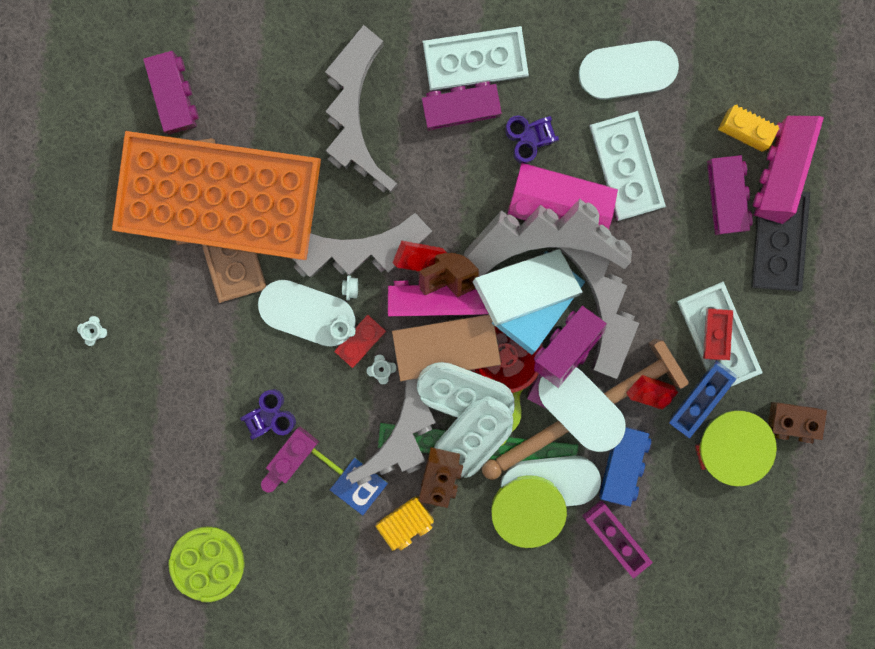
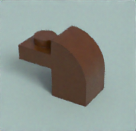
[419,253,479,298]

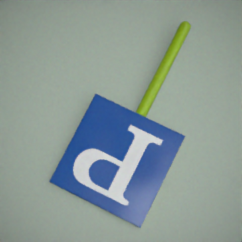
[311,449,388,515]

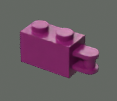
[261,426,319,493]

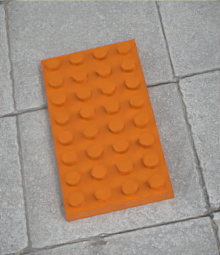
[112,131,321,260]

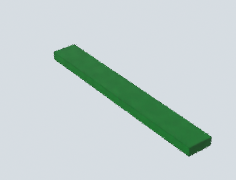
[378,423,578,461]

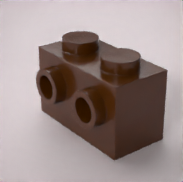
[768,402,827,443]
[419,447,463,508]

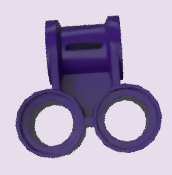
[505,115,559,164]
[240,389,296,440]

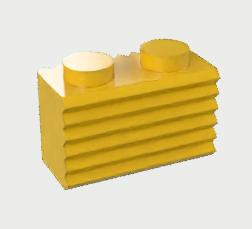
[718,105,779,152]
[376,495,434,551]

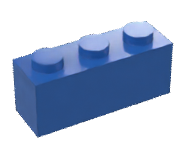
[669,360,737,439]
[599,427,651,507]

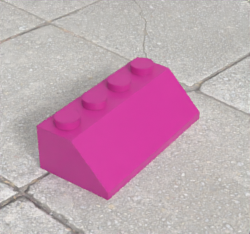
[753,116,824,224]
[508,163,618,229]
[388,281,489,316]

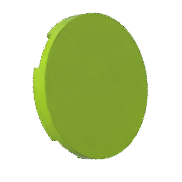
[699,410,777,486]
[491,475,567,548]
[169,527,244,602]

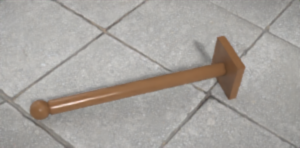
[482,339,689,480]

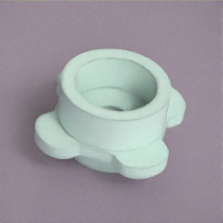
[342,275,358,300]
[326,315,356,344]
[77,316,107,346]
[367,355,396,384]

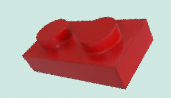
[392,240,447,271]
[703,309,733,360]
[334,315,386,368]
[626,375,678,410]

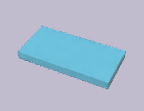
[492,251,585,355]

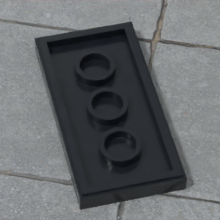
[751,188,811,292]

